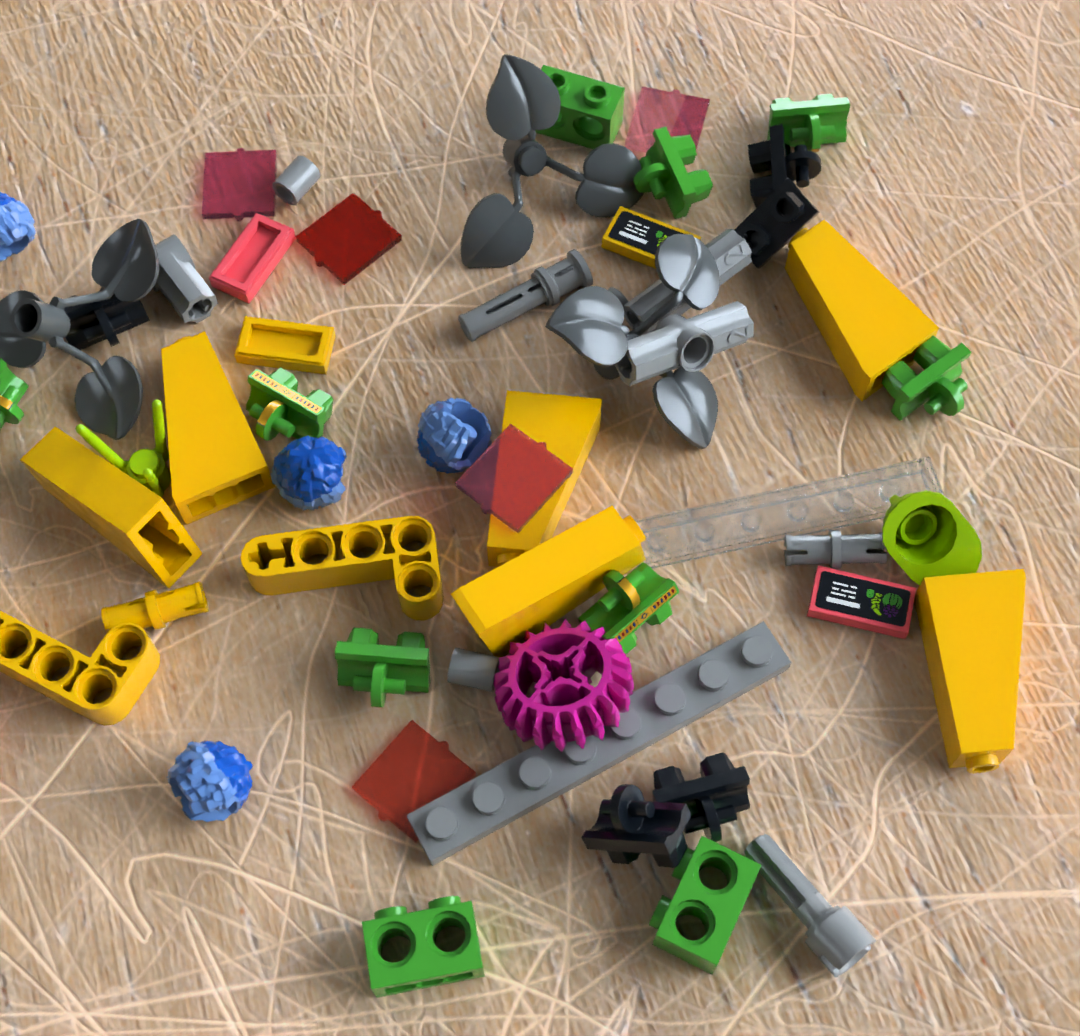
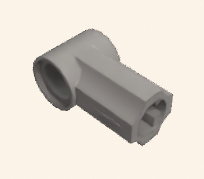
[153,234,218,323]

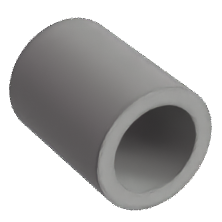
[272,156,321,205]
[447,648,499,692]

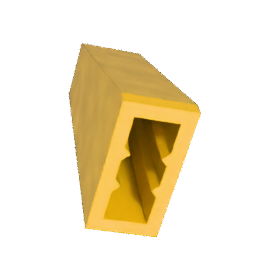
[785,219,939,402]
[161,331,275,525]
[487,390,602,567]
[20,426,203,588]
[451,505,646,657]
[914,569,1026,773]

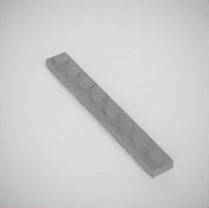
[406,621,791,866]

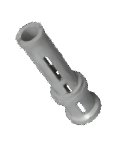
[458,249,593,342]

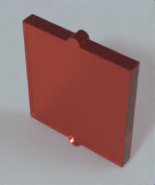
[295,193,402,285]
[351,720,476,843]

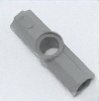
[623,229,752,336]
[615,301,754,386]

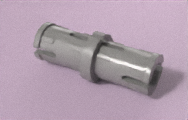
[784,530,887,569]

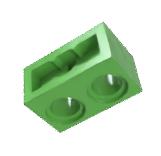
[535,65,625,149]
[649,836,762,974]
[362,896,485,998]

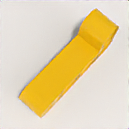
[240,516,444,621]
[0,611,160,726]

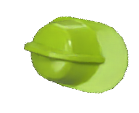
[882,490,982,585]

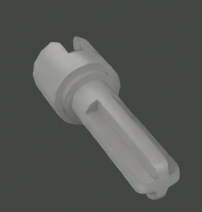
[744,834,876,977]

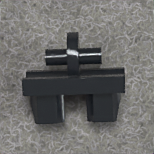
[748,124,821,208]
[735,178,820,269]
[64,287,150,350]
[652,753,750,842]
[581,784,691,868]

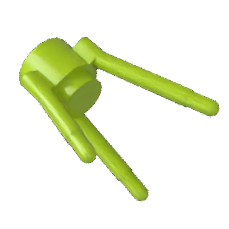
[76,399,171,497]

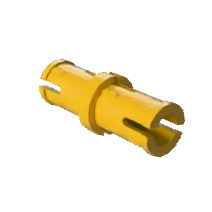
[101,581,209,633]

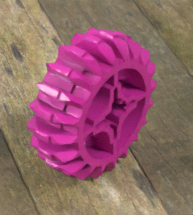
[493,619,634,752]

